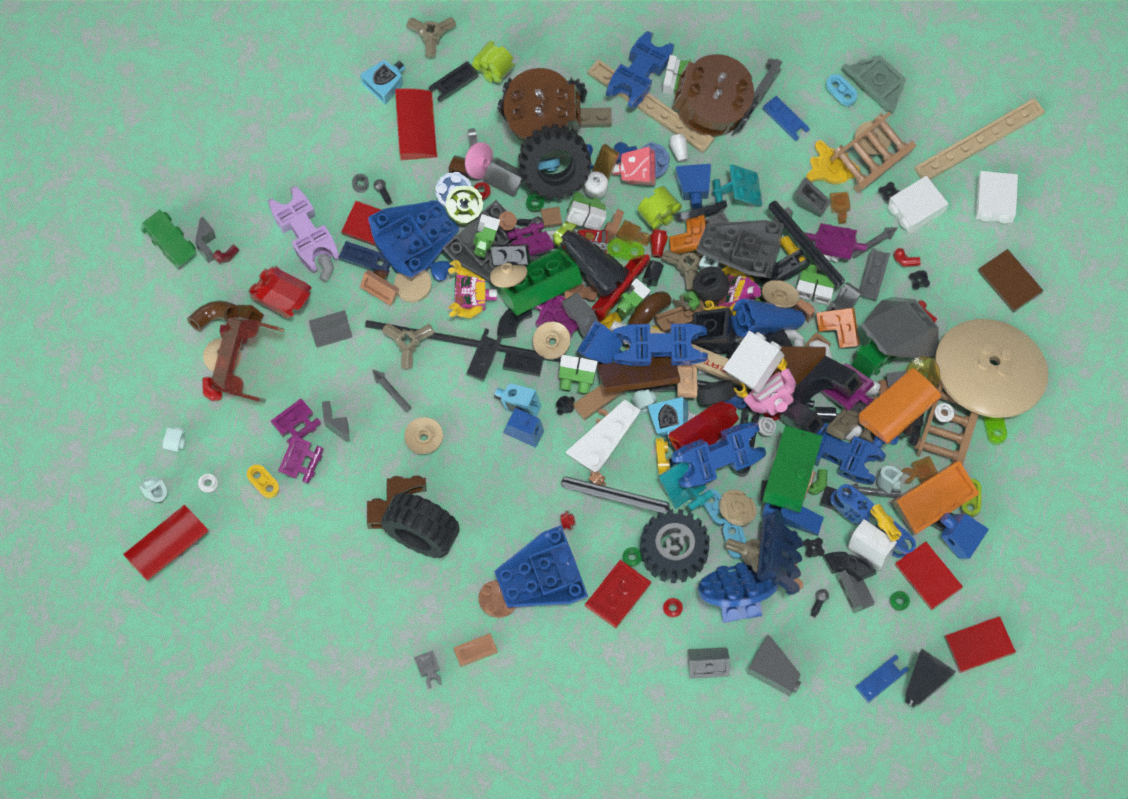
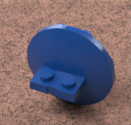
[698,562,778,623]

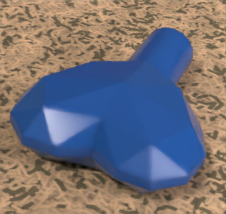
[614,141,638,163]
[429,261,454,281]

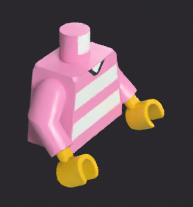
[734,358,796,416]

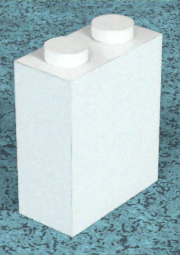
[976,171,1018,223]
[888,176,948,234]
[723,331,785,393]
[848,519,897,571]

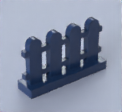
[757,510,803,595]

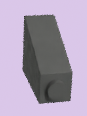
[747,635,802,697]

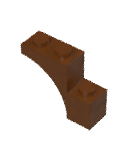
[367,475,427,529]

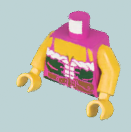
[448,260,497,319]
[704,263,761,316]

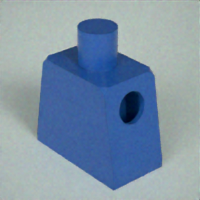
[675,164,711,208]
[577,321,623,364]
[503,408,544,448]
[940,513,989,559]

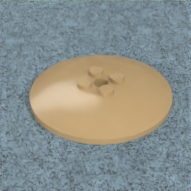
[935,319,1048,418]

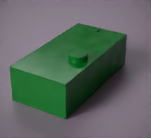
[498,248,583,316]
[762,425,823,513]

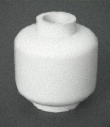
[584,172,608,199]

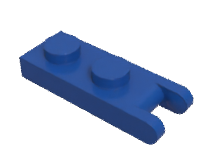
[762,96,810,141]
[855,655,910,703]

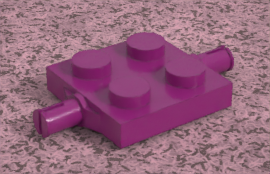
[805,223,868,260]
[534,295,580,338]
[821,363,874,411]

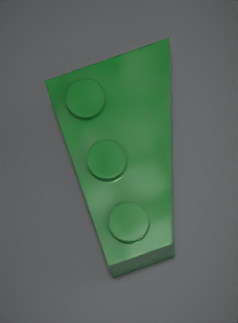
[141,209,196,269]
[851,338,898,378]

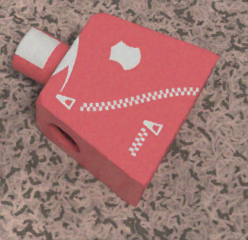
[613,147,655,186]

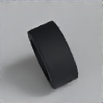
[697,380,736,405]

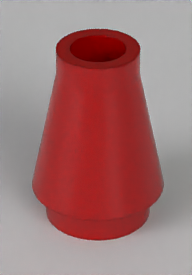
[650,229,668,258]

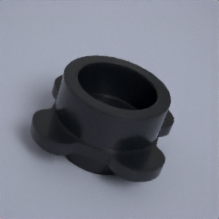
[878,182,900,202]
[909,270,930,290]
[556,396,575,415]
[804,537,825,558]

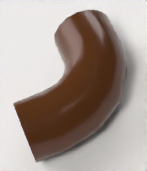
[628,291,671,325]
[187,300,238,331]

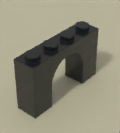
[777,356,863,434]

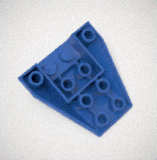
[368,200,460,278]
[494,525,588,608]

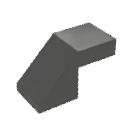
[195,217,216,263]
[826,282,863,311]
[562,292,599,337]
[322,401,350,442]

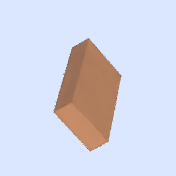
[360,270,399,306]
[453,633,498,667]

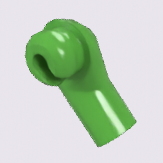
[682,291,700,311]
[809,469,828,495]

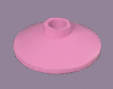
[465,142,493,179]

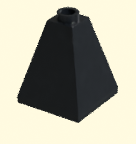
[905,649,956,708]

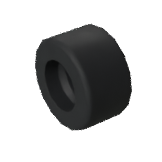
[693,266,730,303]

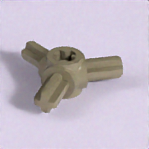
[406,17,456,58]
[662,250,704,291]
[382,323,434,369]
[725,538,761,574]

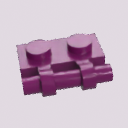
[507,222,554,256]
[271,398,321,445]
[278,435,324,484]

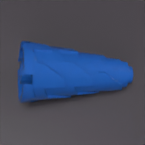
[732,299,805,337]

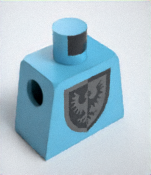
[360,60,406,105]
[494,383,542,417]
[648,397,688,445]

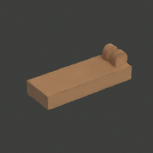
[654,300,705,333]
[573,384,625,421]

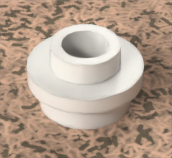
[934,403,954,422]
[758,417,776,436]
[198,474,218,493]

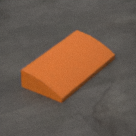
[859,368,942,444]
[891,460,979,534]

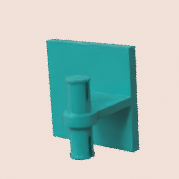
[712,164,763,207]
[658,461,714,511]

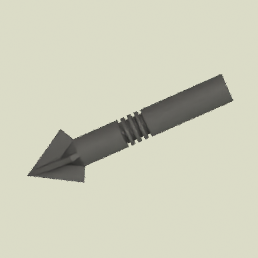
[852,227,898,259]
[372,369,412,412]
[843,483,901,498]

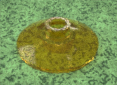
[906,356,940,388]

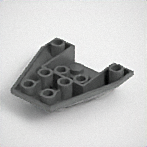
[442,200,516,283]
[697,220,784,278]
[861,297,939,360]

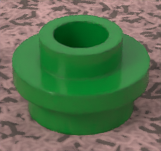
[526,193,545,212]
[622,547,642,567]
[890,591,910,611]

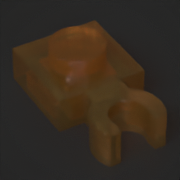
[901,456,938,484]

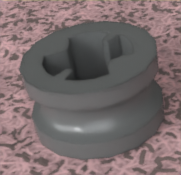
[352,174,369,193]

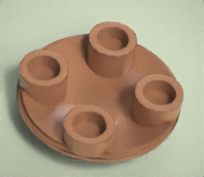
[479,580,516,618]

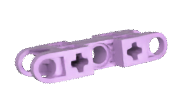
[268,186,339,273]

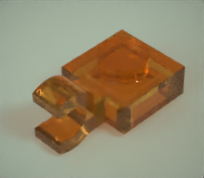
[829,192,851,224]
[616,220,650,246]

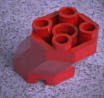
[248,266,312,318]

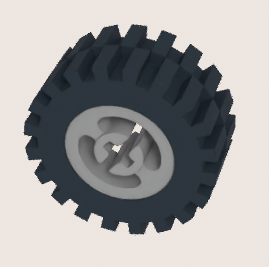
[640,509,710,583]

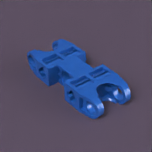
[606,31,675,109]
[613,324,708,366]
[671,423,766,487]
[815,423,886,485]
[830,484,916,558]

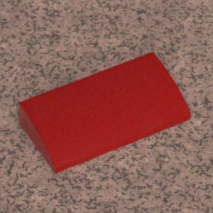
[395,88,437,160]
[591,254,650,322]
[123,505,209,581]

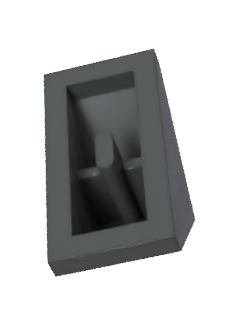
[795,178,831,216]

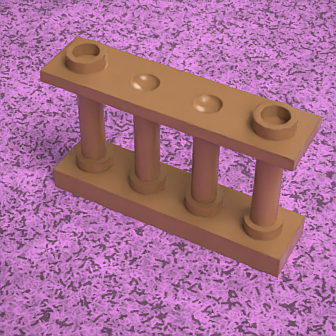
[830,112,917,193]
[915,383,979,465]

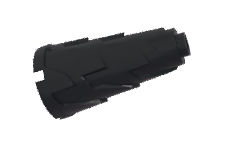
[561,230,629,297]

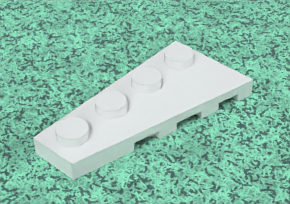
[565,400,641,473]

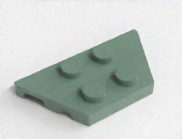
[842,55,906,115]

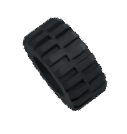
[518,124,591,199]
[381,492,460,558]

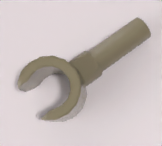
[673,294,690,310]

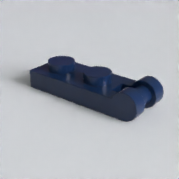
[339,241,391,272]

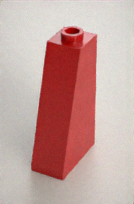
[668,401,739,450]

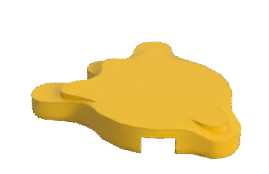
[806,140,860,185]

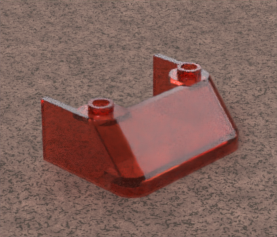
[211,316,285,402]

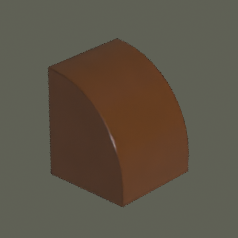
[448,155,469,179]
[232,305,264,331]

